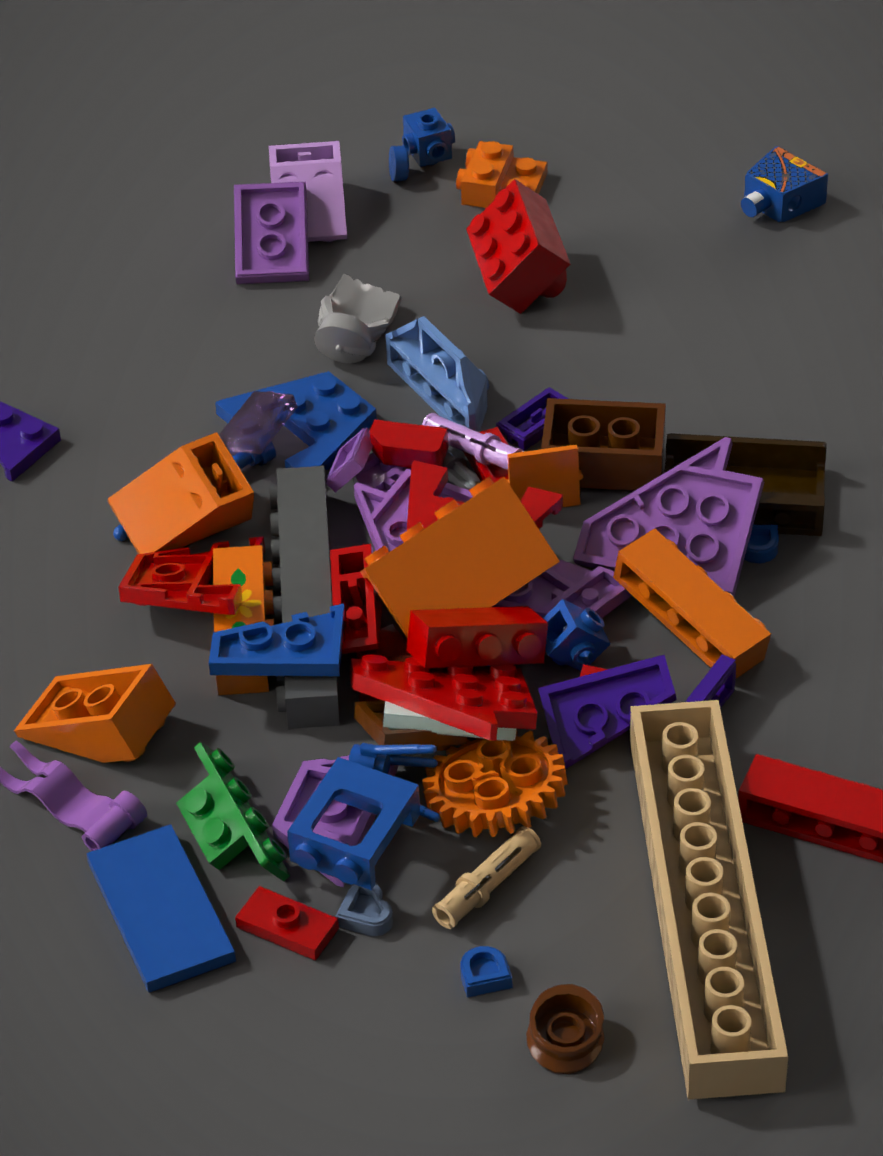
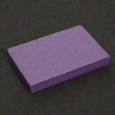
[234,182,309,284]

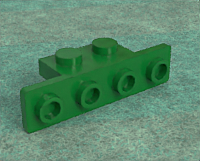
[176,742,291,882]

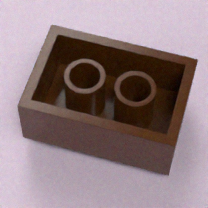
[541,398,666,491]

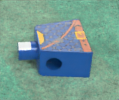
[741,146,828,222]

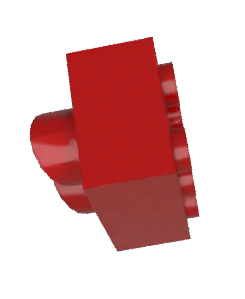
[466,179,571,314]

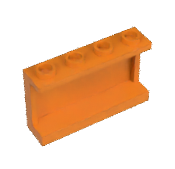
[360,476,560,643]

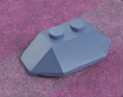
[386,316,489,432]

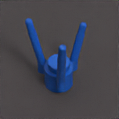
[348,743,441,822]

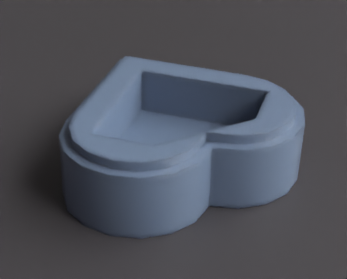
[335,884,393,936]

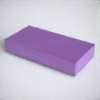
[326,428,373,493]

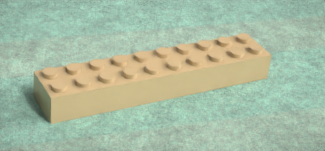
[630,700,788,1100]

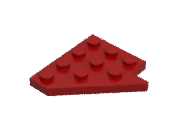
[350,654,538,741]

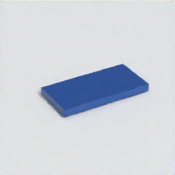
[86,824,236,993]

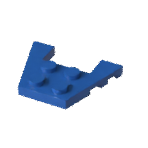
[215,371,377,470]

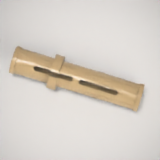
[432,826,541,929]

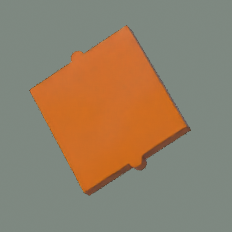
[507,444,583,507]

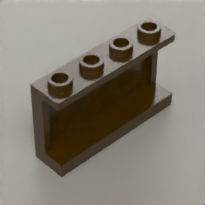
[664,433,827,536]

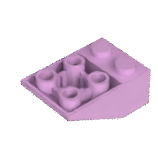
[269,141,347,242]

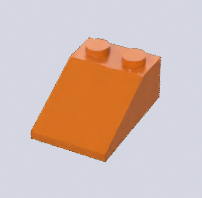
[14,664,176,763]

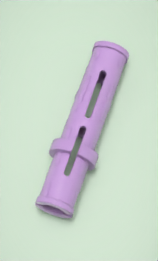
[422,413,525,470]

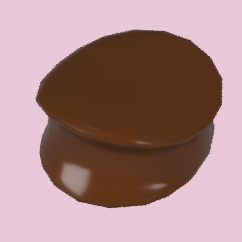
[526,984,605,1074]

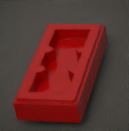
[235,886,339,961]

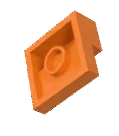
[456,141,548,208]

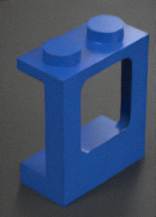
[287,757,420,890]

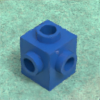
[402,108,455,167]
[543,599,611,671]

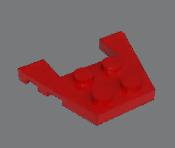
[407,460,563,530]
[118,536,266,615]

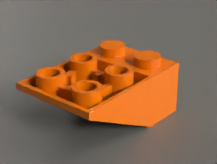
[108,432,254,554]

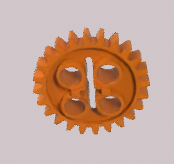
[422,729,568,837]

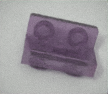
[219,391,297,456]

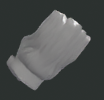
[314,274,402,363]

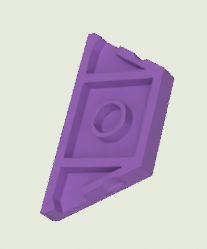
[272,755,399,887]

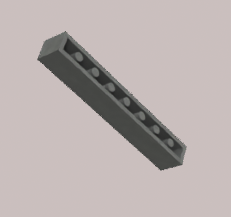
[269,466,340,729]

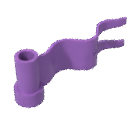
[0,741,147,851]

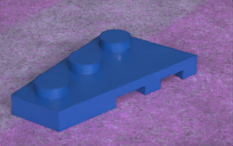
[209,603,345,676]

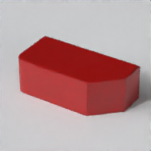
[369,419,449,468]

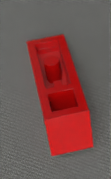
[330,544,382,654]

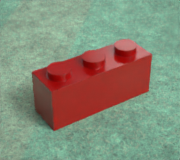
[406,606,548,668]

